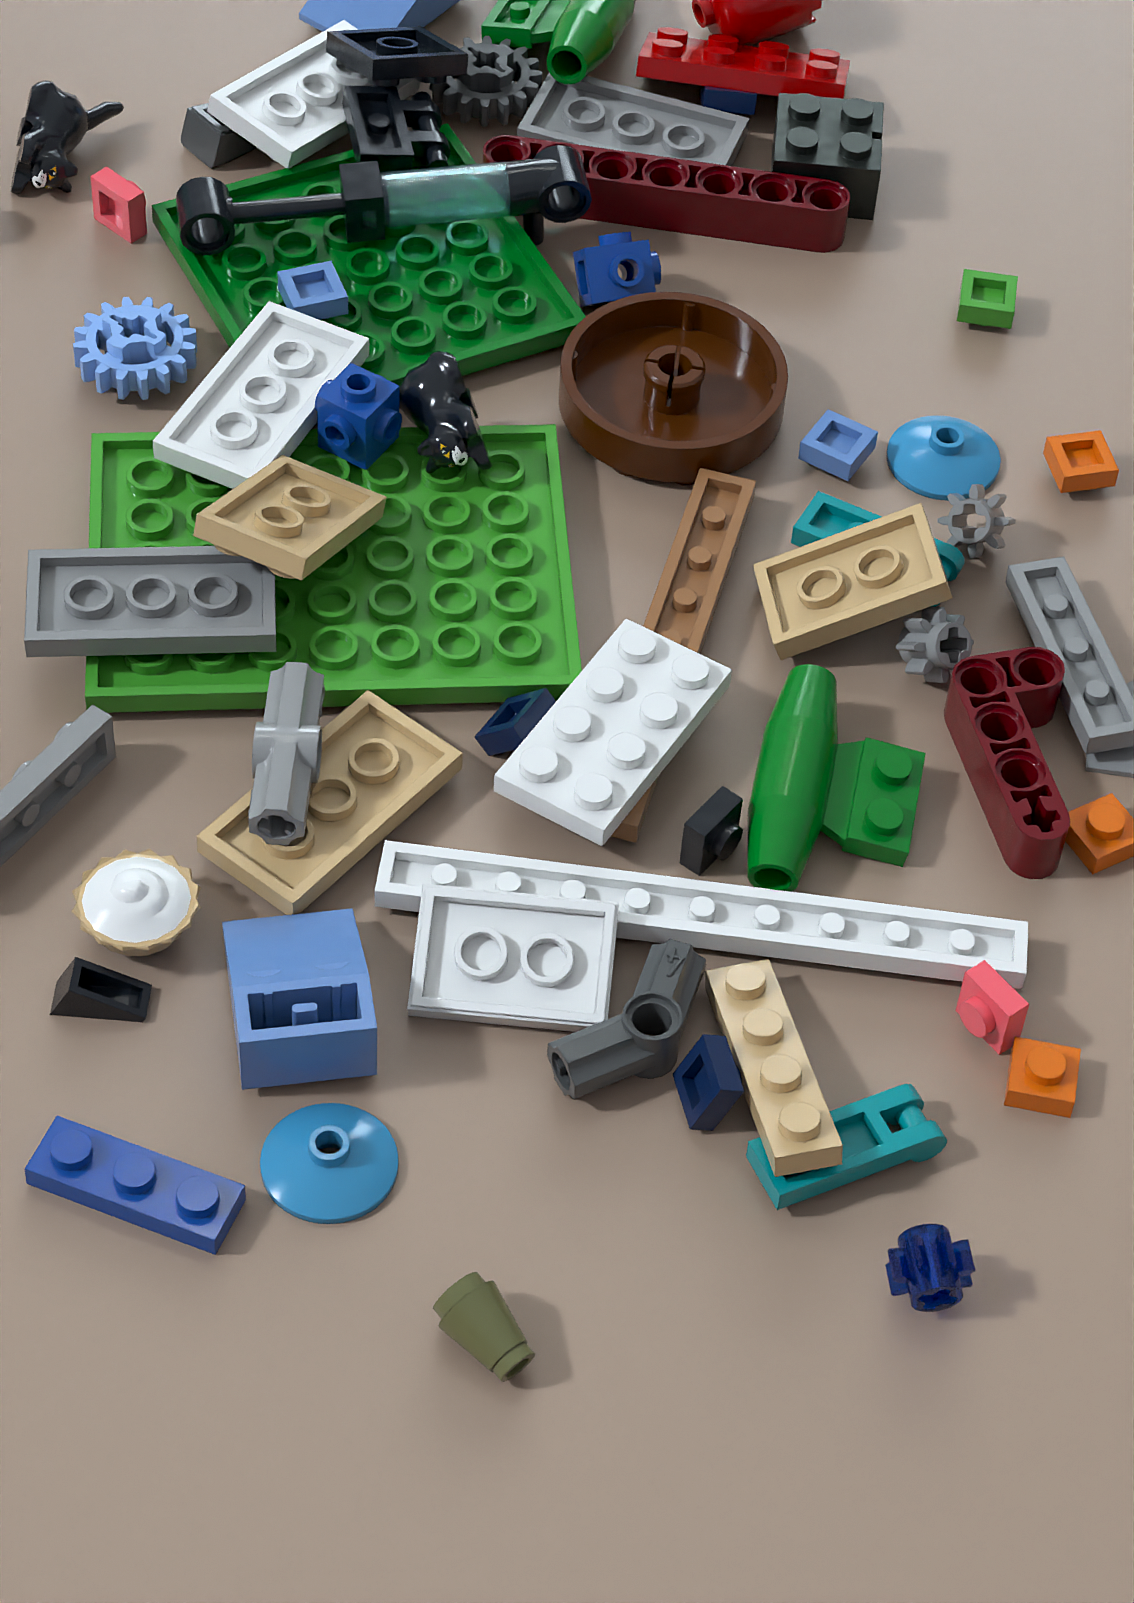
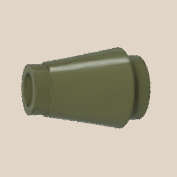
[433,1272,535,1382]

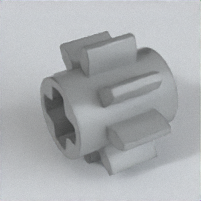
[937,484,1016,558]
[896,606,974,683]

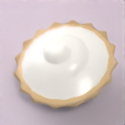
[72,849,201,956]

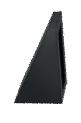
[50,957,152,1022]

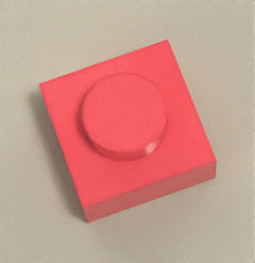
[90,166,147,244]
[956,960,1029,1055]

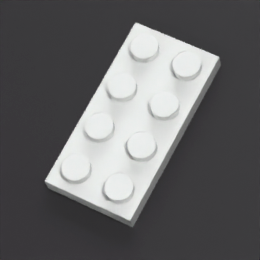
[207,20,421,169]
[153,301,369,489]
[494,619,732,846]

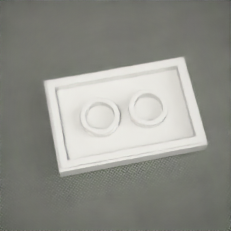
[407,884,619,1032]

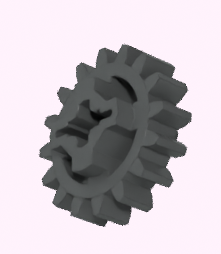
[429,36,542,127]

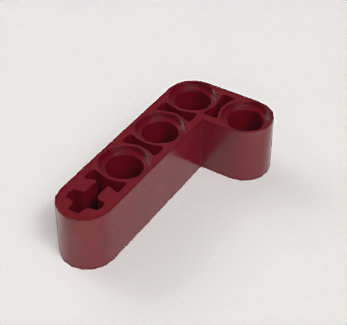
[944,647,1070,879]

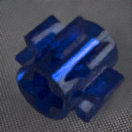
[885,1224,976,1312]

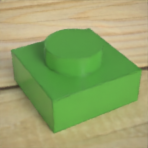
[957,269,1018,329]

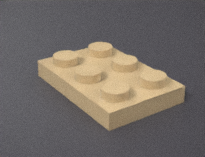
[193,455,387,581]
[753,503,953,660]

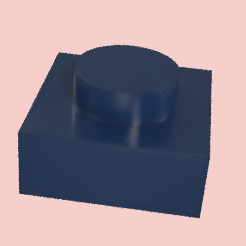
[699,86,757,116]
[474,688,556,756]
[672,1034,744,1131]

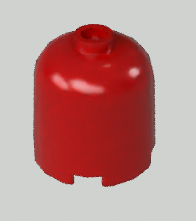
[692,0,822,46]

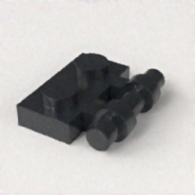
[342,86,450,176]

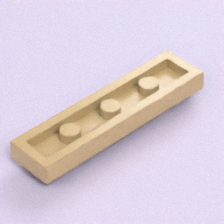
[705,959,843,1177]

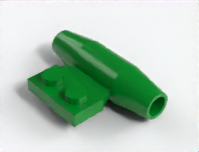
[481,0,636,84]
[747,664,926,892]

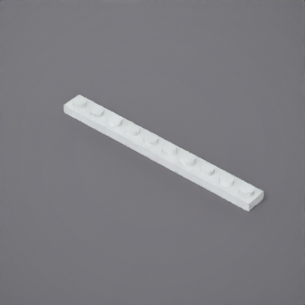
[375,840,1028,989]

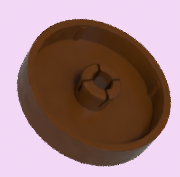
[559,292,788,485]

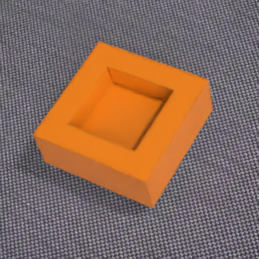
[1043,430,1119,493]
[1065,793,1134,875]
[1004,1036,1081,1118]

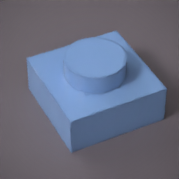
[277,261,348,320]
[798,409,878,481]

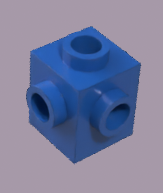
[573,232,661,307]
[315,363,402,470]

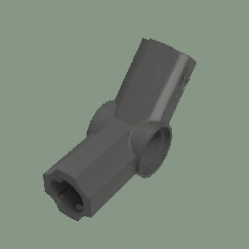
[547,939,706,1099]

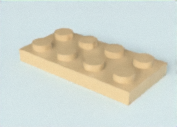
[197,690,463,915]

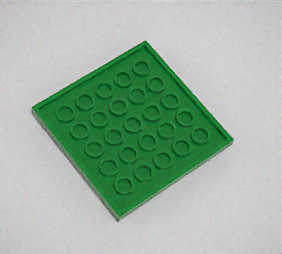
[151,123,586,387]

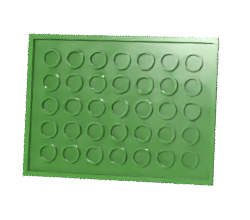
[85,424,582,713]

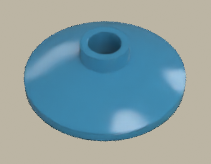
[886,415,1001,501]
[260,1103,398,1224]

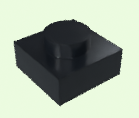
[679,786,743,876]

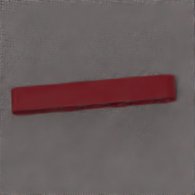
[482,135,850,253]

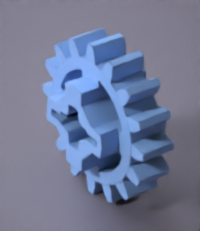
[73,297,197,400]

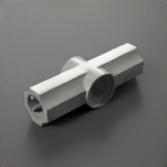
[248,662,325,845]

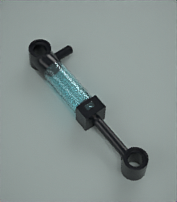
[176,145,592,256]

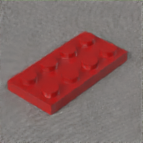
[636,27,850,99]

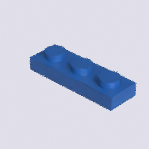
[24,1115,246,1255]

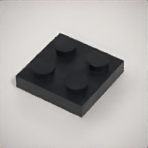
[326,26,468,87]

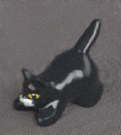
[11,80,124,194]
[399,351,492,473]

